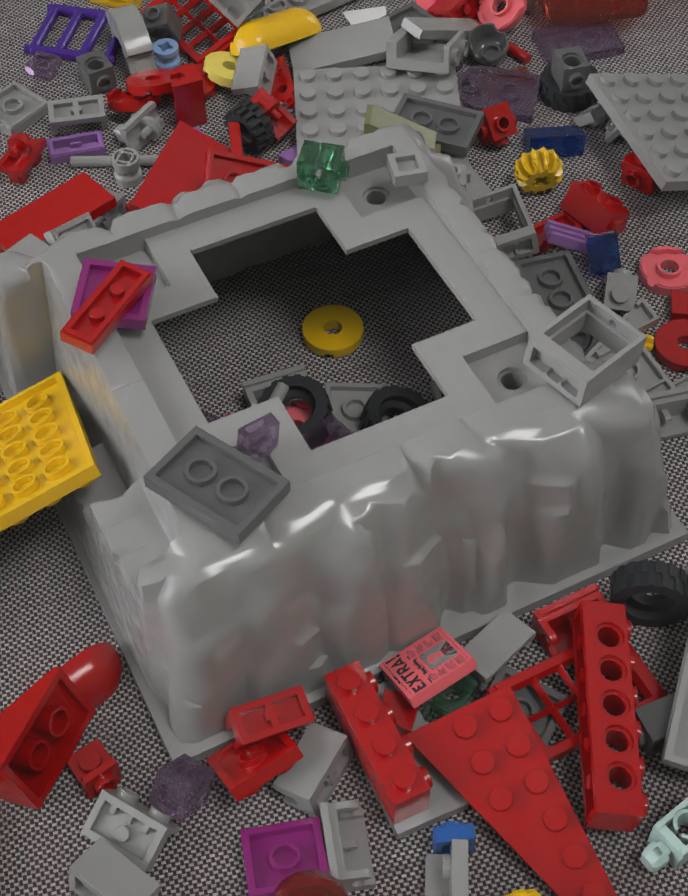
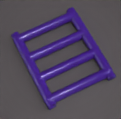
[23,3,121,66]

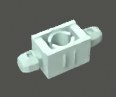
[640,797,688,872]

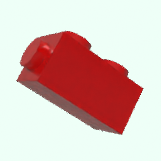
[560,179,631,239]

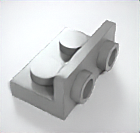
[80,786,180,872]
[425,839,469,896]

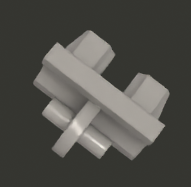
[114,101,165,151]

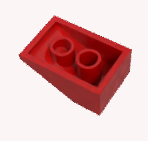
[0,667,96,810]

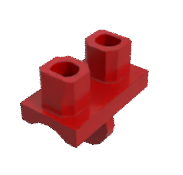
[250,87,297,142]
[0,133,47,184]

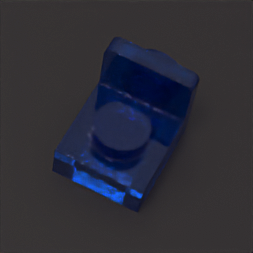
[585,230,621,275]

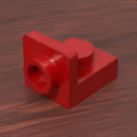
[66,738,123,800]

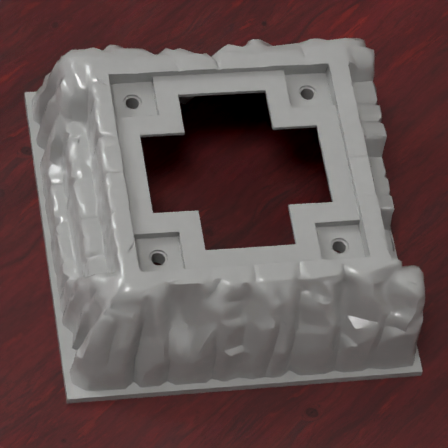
[0,124,688,771]

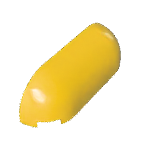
[230,7,322,56]

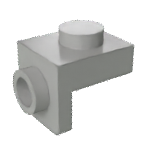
[603,269,639,313]

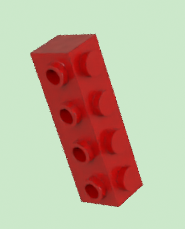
[324,660,433,825]

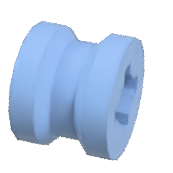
[153,38,181,70]

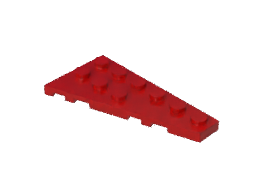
[406,685,617,896]

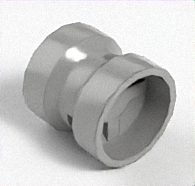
[111,147,143,188]

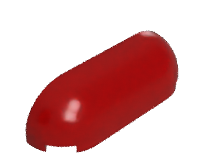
[60,642,122,709]

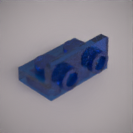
[523,125,586,157]

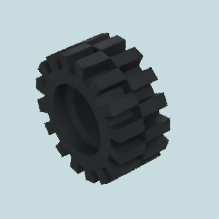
[224,100,275,155]

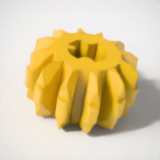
[514,146,563,195]

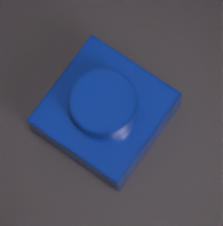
[432,821,476,854]

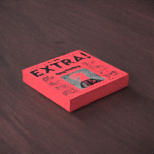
[379,626,478,709]

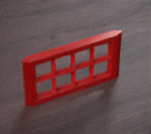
[141,0,244,65]
[486,642,668,763]

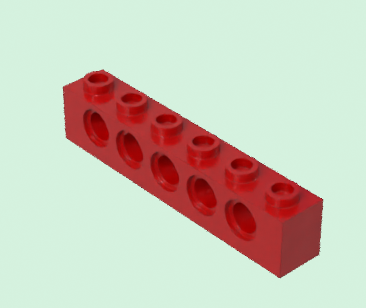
[571,600,648,832]

